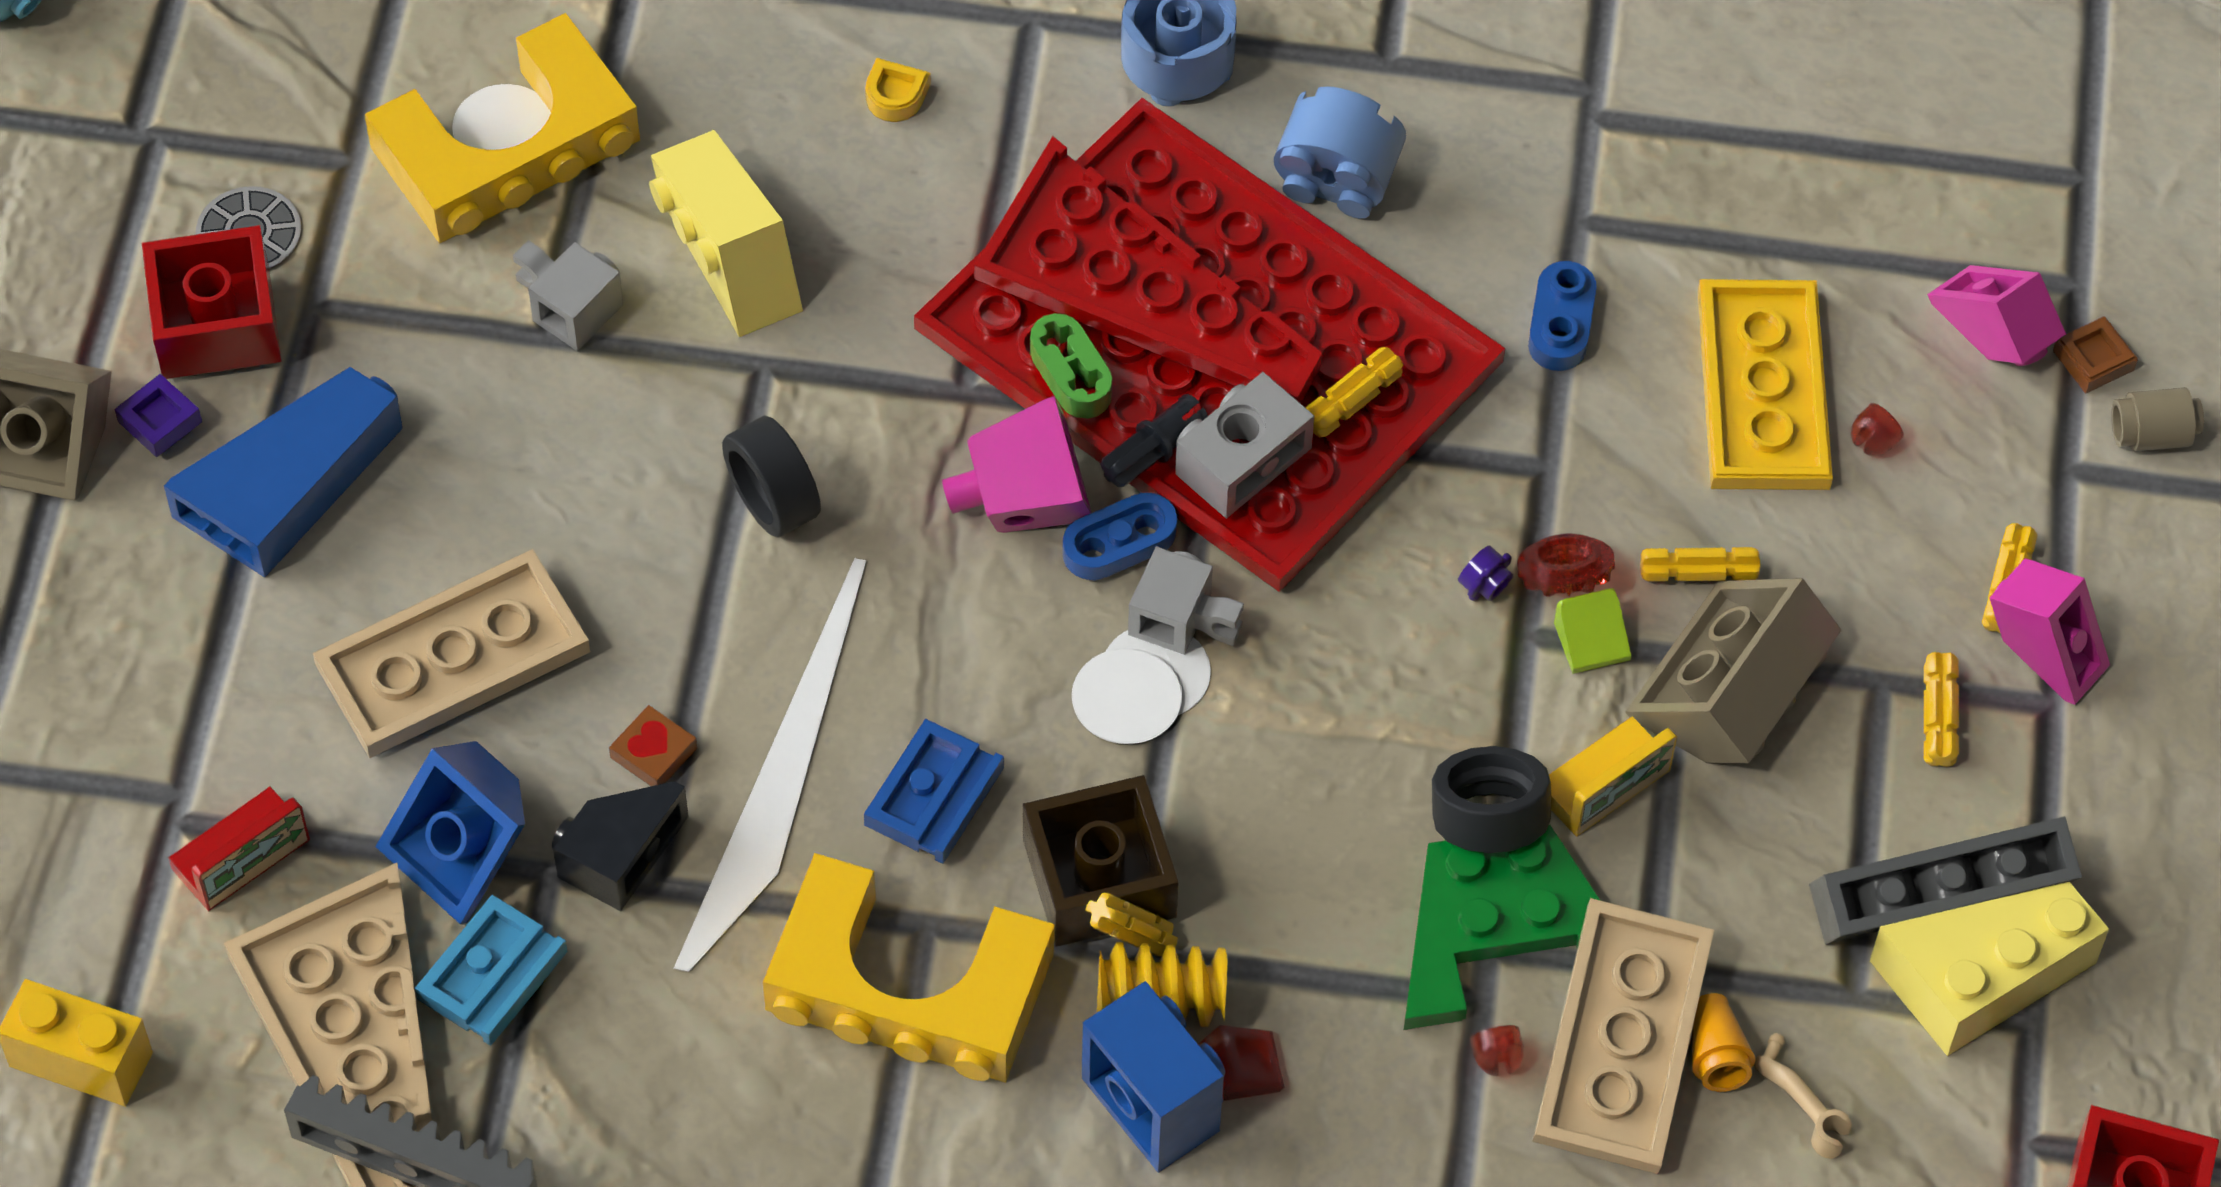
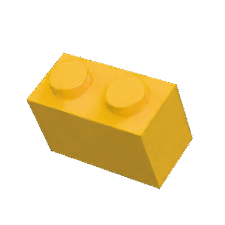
[0,979,153,1107]

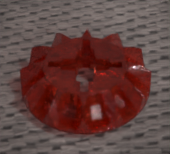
[1517,533,1615,598]

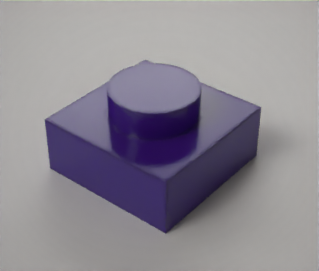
[114,374,202,457]

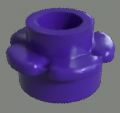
[1458,545,1513,601]

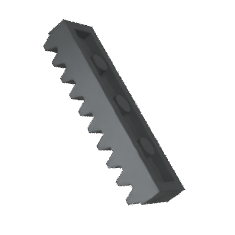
[284,1075,537,1187]

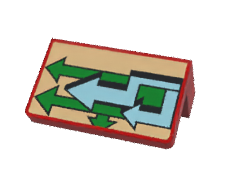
[168,786,310,911]

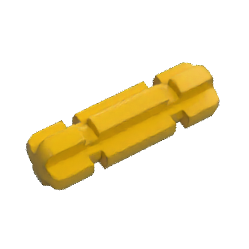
[1306,347,1403,438]
[1982,523,2038,633]
[1640,547,1760,582]
[1924,652,1959,767]
[1086,892,1178,956]

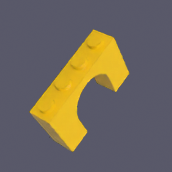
[365,13,640,244]
[763,853,1055,1083]

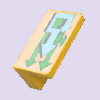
[1549,716,1677,837]

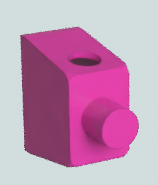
[942,396,1092,533]

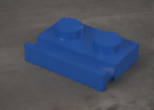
[864,718,1004,864]

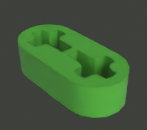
[1030,313,1112,419]

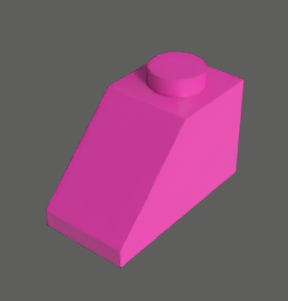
[1927,265,2066,366]
[1989,558,2110,705]

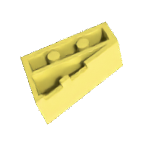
[649,130,803,337]
[1870,882,2109,1056]

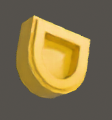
[865,58,931,122]

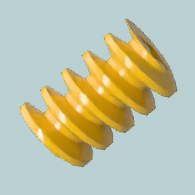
[1097,942,1228,1028]

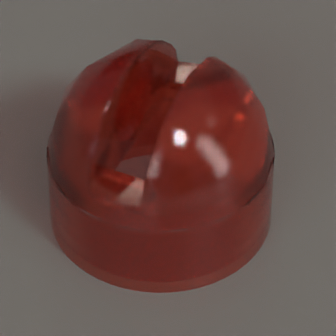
[1850,403,1904,456]
[1470,1025,1524,1076]

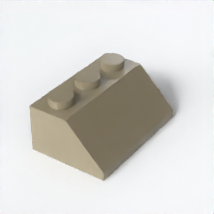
[0,349,112,501]
[1625,578,1841,763]

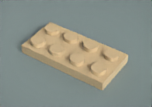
[313,549,590,758]
[1532,898,1714,1174]

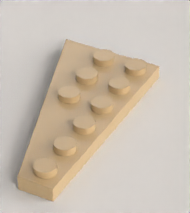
[224,862,433,1187]

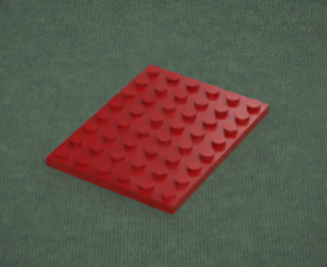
[914,98,1505,592]

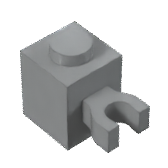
[513,240,623,351]
[1128,546,1244,655]

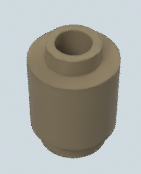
[2111,387,2204,451]

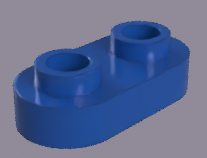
[1528,261,1597,371]
[1063,493,1177,580]

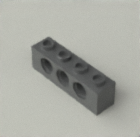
[1809,816,2082,945]

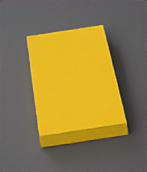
[1698,279,1833,490]

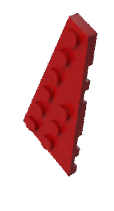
[974,136,1322,404]

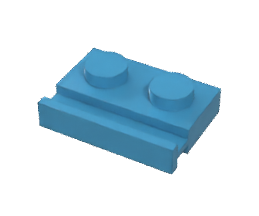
[415,895,568,1046]

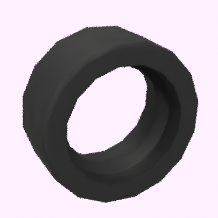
[722,415,821,538]
[1432,746,1551,853]

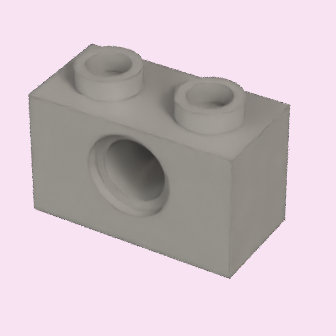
[1175,372,1314,519]

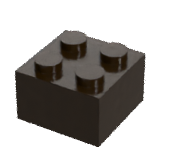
[1023,775,1179,947]

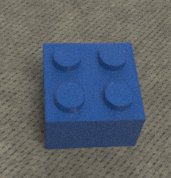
[1082,981,1225,1173]

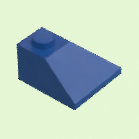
[375,741,525,924]

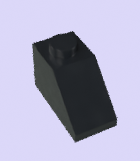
[552,781,689,912]

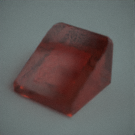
[1198,1025,1285,1101]

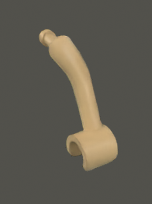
[1754,1033,1852,1159]

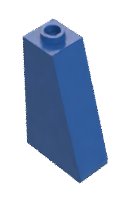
[164,367,403,578]

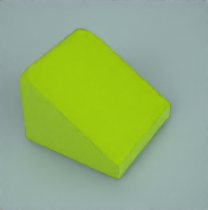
[1554,588,1631,674]

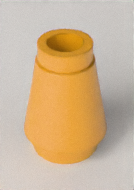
[1692,993,1755,1092]

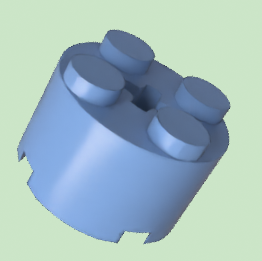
[1121,0,1237,106]
[1273,87,1407,219]

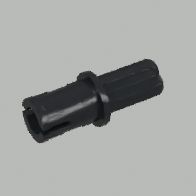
[1100,394,1208,488]

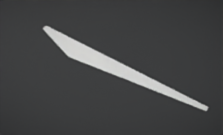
[673,558,866,972]

